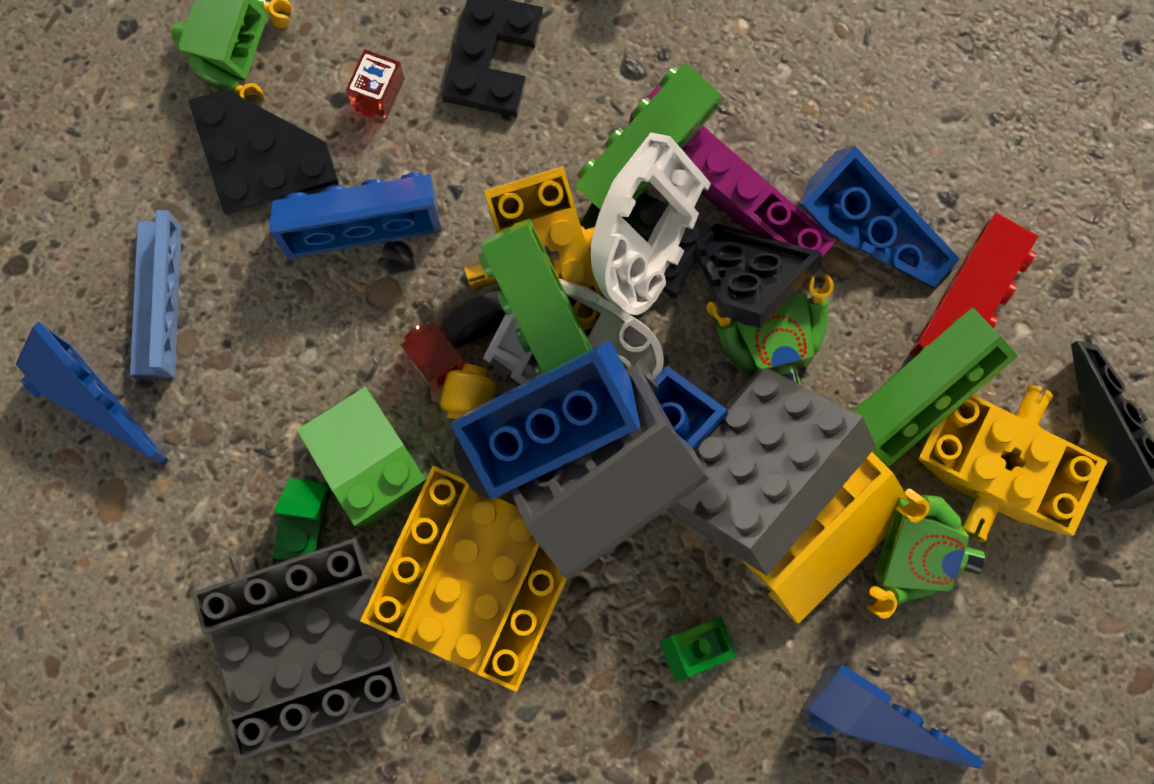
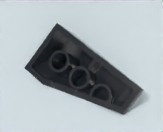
[1071,340,1154,509]

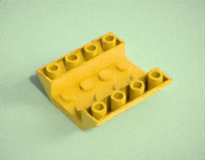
[740,452,909,625]
[360,466,567,692]

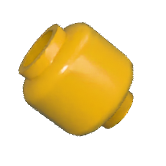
[440,363,497,421]

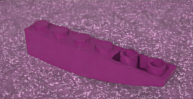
[629,86,836,257]

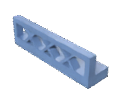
[130,210,182,379]

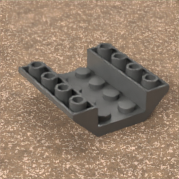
[511,358,710,580]
[191,538,407,760]

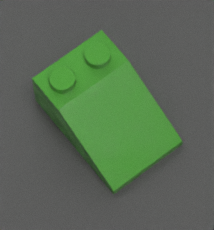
[297,386,426,532]

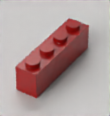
[909,212,1039,357]

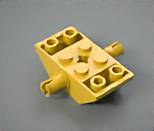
[464,166,601,330]
[917,385,1107,542]

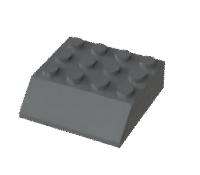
[666,368,876,576]

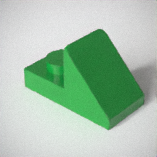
[272,478,330,561]
[659,617,737,682]

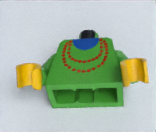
[171,0,291,103]
[706,273,834,385]
[867,488,985,619]

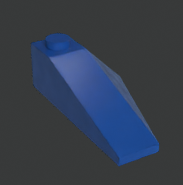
[799,146,960,288]
[16,321,168,464]
[801,664,985,769]

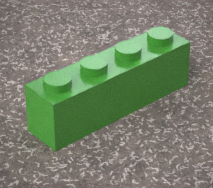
[574,62,724,210]
[478,218,592,376]
[853,307,1018,466]

